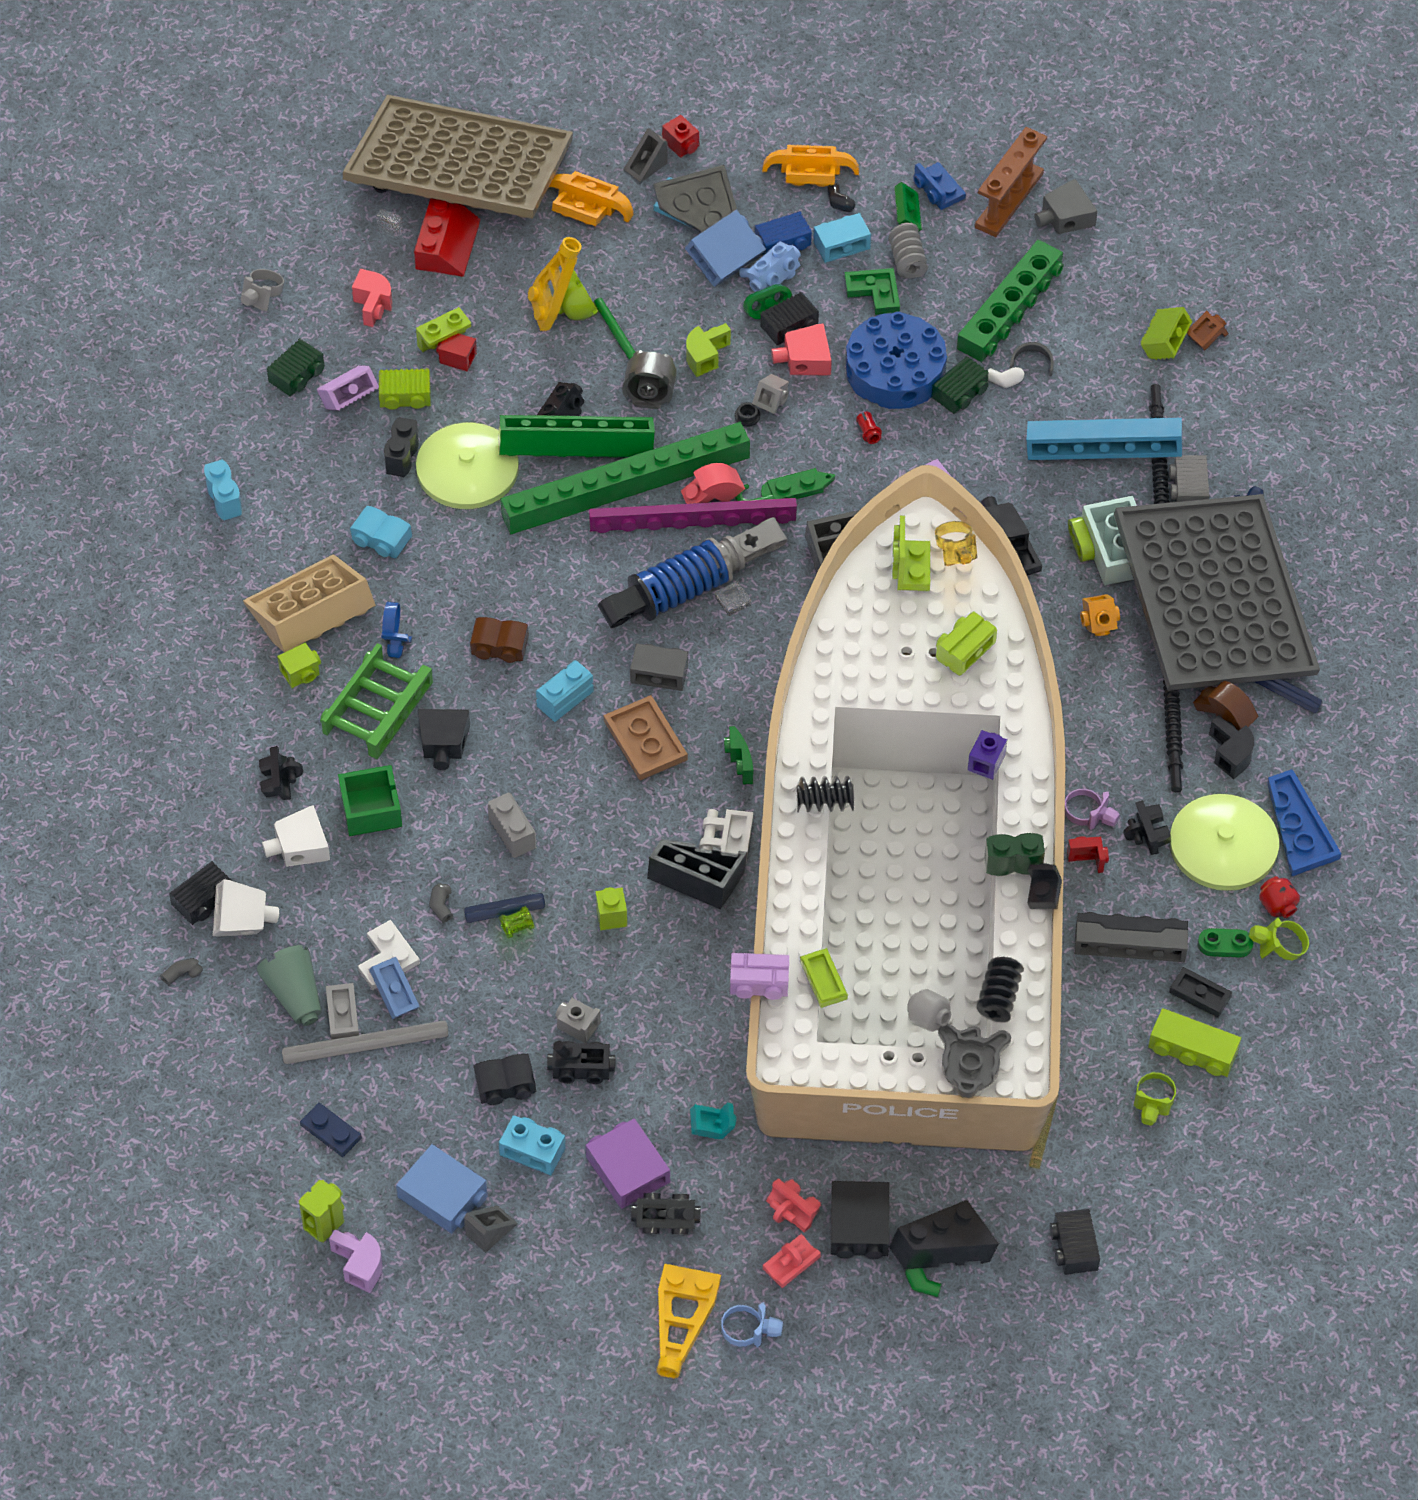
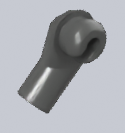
[429,883,453,923]
[160,958,203,986]

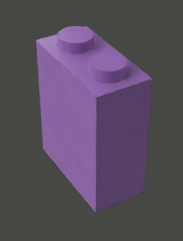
[586,1118,670,1209]

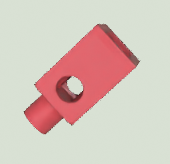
[771,323,832,375]

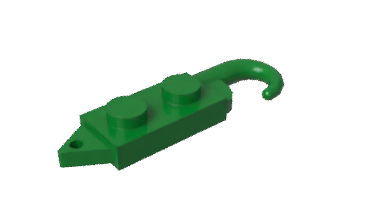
[735,468,835,501]

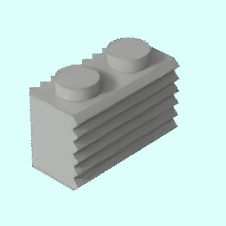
[1169,455,1209,502]
[488,793,537,858]

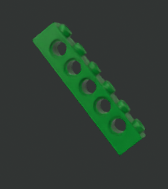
[957,239,1064,362]

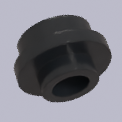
[735,402,760,427]

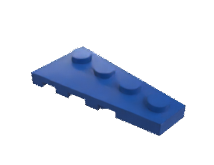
[1267,769,1342,877]

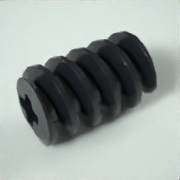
[797,776,854,813]
[976,956,1024,1023]

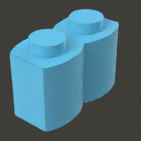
[204,460,242,520]
[350,506,412,558]

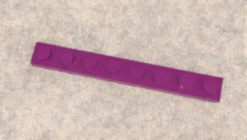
[589,498,797,533]

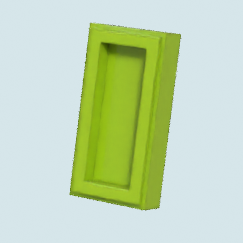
[800,948,848,1008]

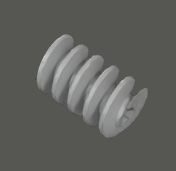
[889,223,928,279]

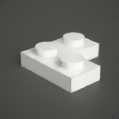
[358,920,420,990]

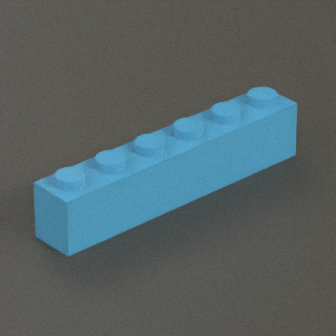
[1026,418,1182,460]

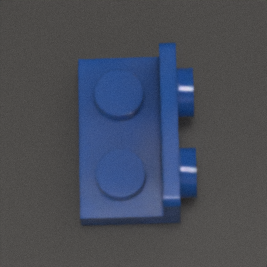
[913,162,966,210]

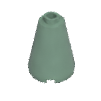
[257,945,321,1026]

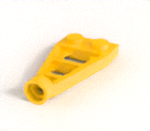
[528,237,582,331]
[656,1264,721,1379]

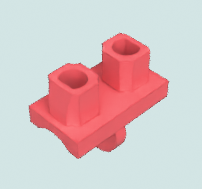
[766,1178,821,1233]
[763,1234,821,1288]

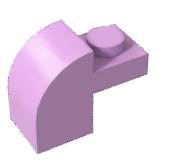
[329,1230,382,1293]

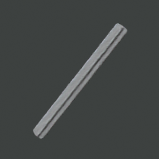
[282,1020,449,1064]

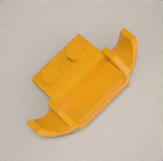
[762,145,859,187]
[548,171,634,226]

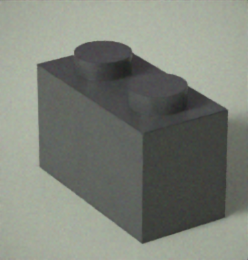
[630,643,688,691]

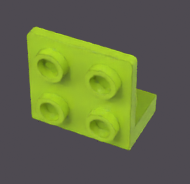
[892,515,930,591]

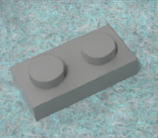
[326,983,359,1040]

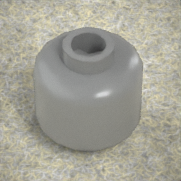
[907,989,951,1032]

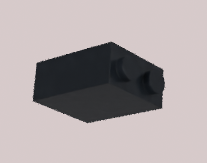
[830,1181,889,1259]

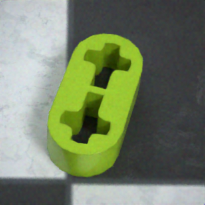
[1068,517,1095,562]

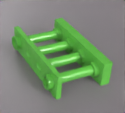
[320,643,433,760]

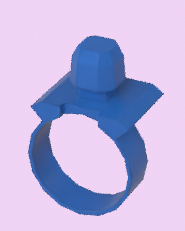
[381,601,412,658]

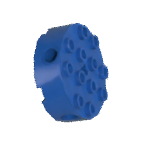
[845,312,947,409]

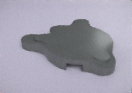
[938,1024,1011,1098]

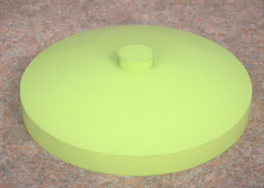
[416,423,519,509]
[1170,794,1279,891]

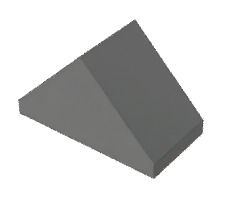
[624,128,667,183]
[464,1205,518,1253]

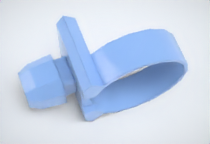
[721,1302,783,1348]

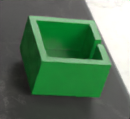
[338,765,402,836]

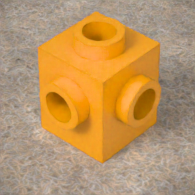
[1080,594,1120,636]

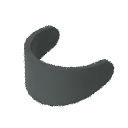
[1010,342,1054,376]

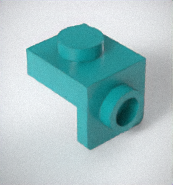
[690,1102,737,1139]

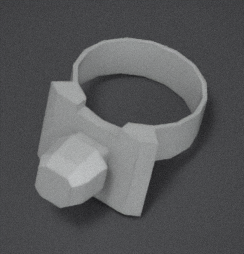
[241,269,284,311]

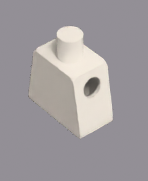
[262,805,330,867]
[213,879,279,937]

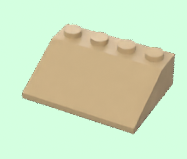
[243,554,376,652]

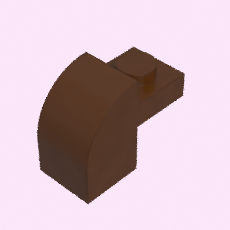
[1193,681,1259,731]

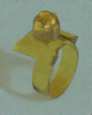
[935,521,978,566]

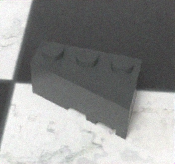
[805,510,860,573]

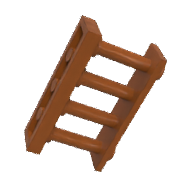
[975,127,1047,237]

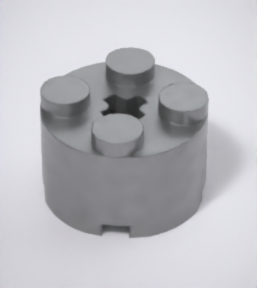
[622,350,677,409]

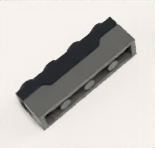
[1074,912,1188,962]

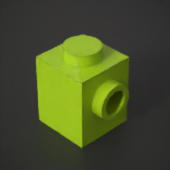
[277,642,321,688]
[595,887,627,931]

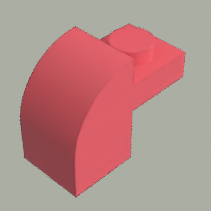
[352,269,392,327]
[681,463,745,504]

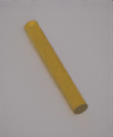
[1029,1094,1059,1169]

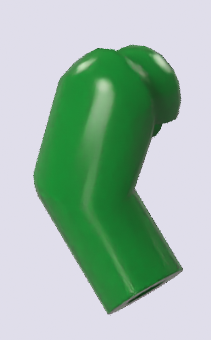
[905,1268,942,1297]

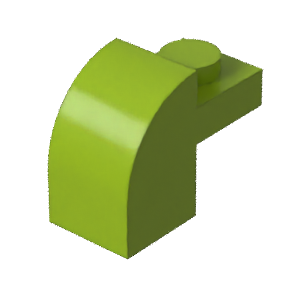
[686,323,731,377]

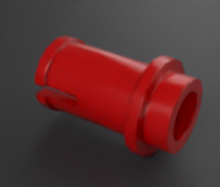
[856,411,882,444]

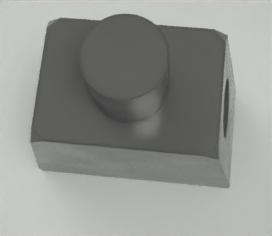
[1034,179,1098,234]

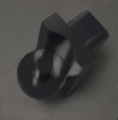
[259,746,303,800]
[1123,800,1171,855]

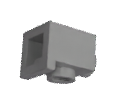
[752,374,789,414]
[555,998,601,1044]

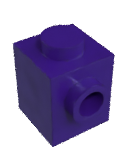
[967,730,1008,780]

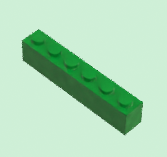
[498,415,655,458]

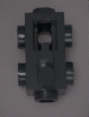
[537,382,585,416]
[547,1041,615,1084]
[631,1193,701,1235]

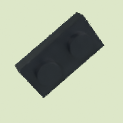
[1169,967,1232,1018]

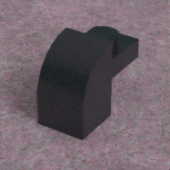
[1209,715,1254,780]

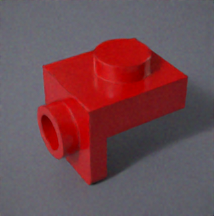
[1067,836,1109,873]

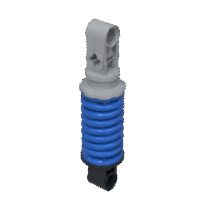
[597,517,788,628]

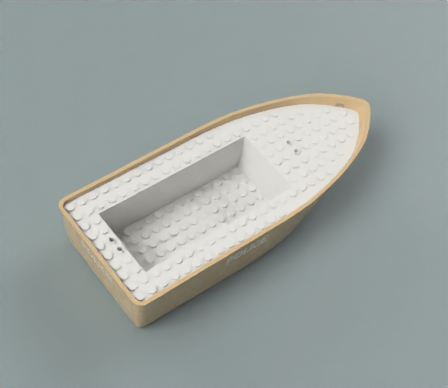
[746,465,1065,1151]

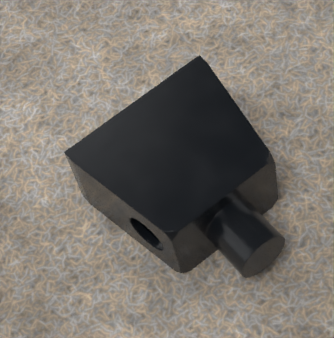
[981,496,1029,551]
[418,709,470,770]

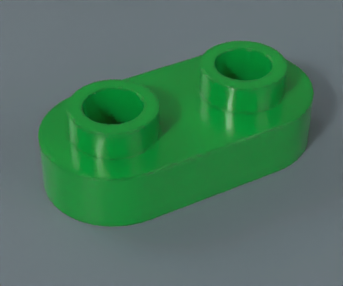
[743,284,792,319]
[1198,928,1254,958]

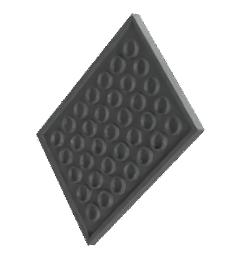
[1114,494,1320,690]

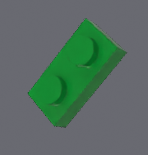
[894,182,922,232]

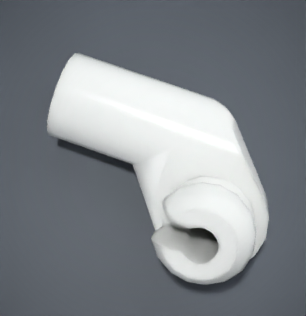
[988,367,1024,388]

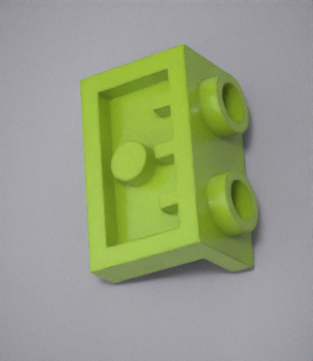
[416,307,471,352]

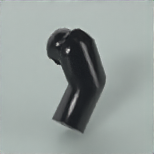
[827,183,855,212]

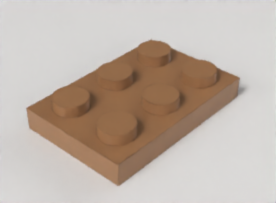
[603,695,688,780]

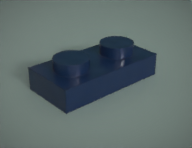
[300,1102,362,1157]

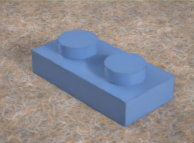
[369,957,420,1020]

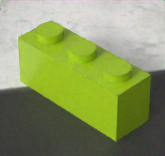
[1148,1008,1242,1077]

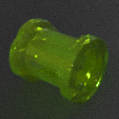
[499,906,534,939]

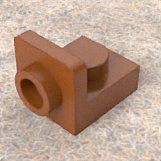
[1186,310,1229,351]

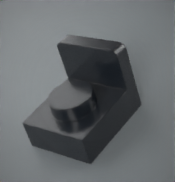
[1027,863,1062,909]

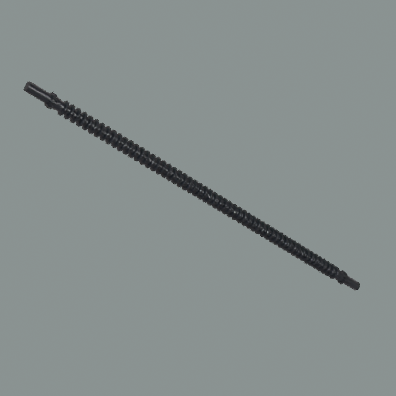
[1149,384,1184,793]

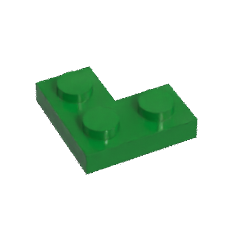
[844,268,900,315]

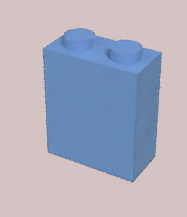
[685,210,766,287]
[396,1144,488,1234]

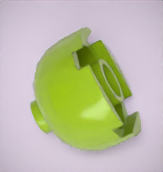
[559,270,599,321]

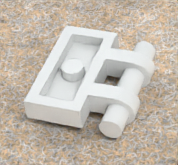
[699,809,753,862]

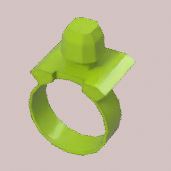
[1249,918,1309,961]
[1134,1072,1176,1126]

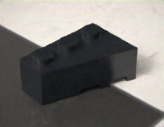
[647,839,747,910]
[889,1200,999,1270]

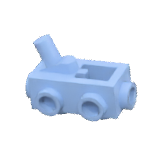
[739,242,801,292]

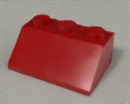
[414,198,481,277]

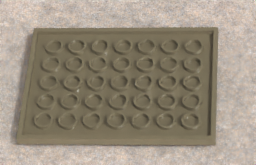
[343,95,573,219]

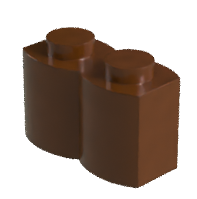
[470,617,529,663]

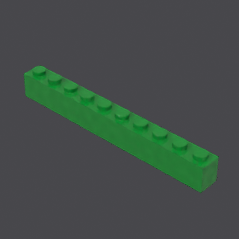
[500,422,750,535]

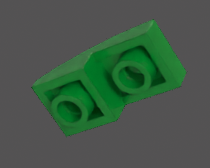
[724,726,754,784]

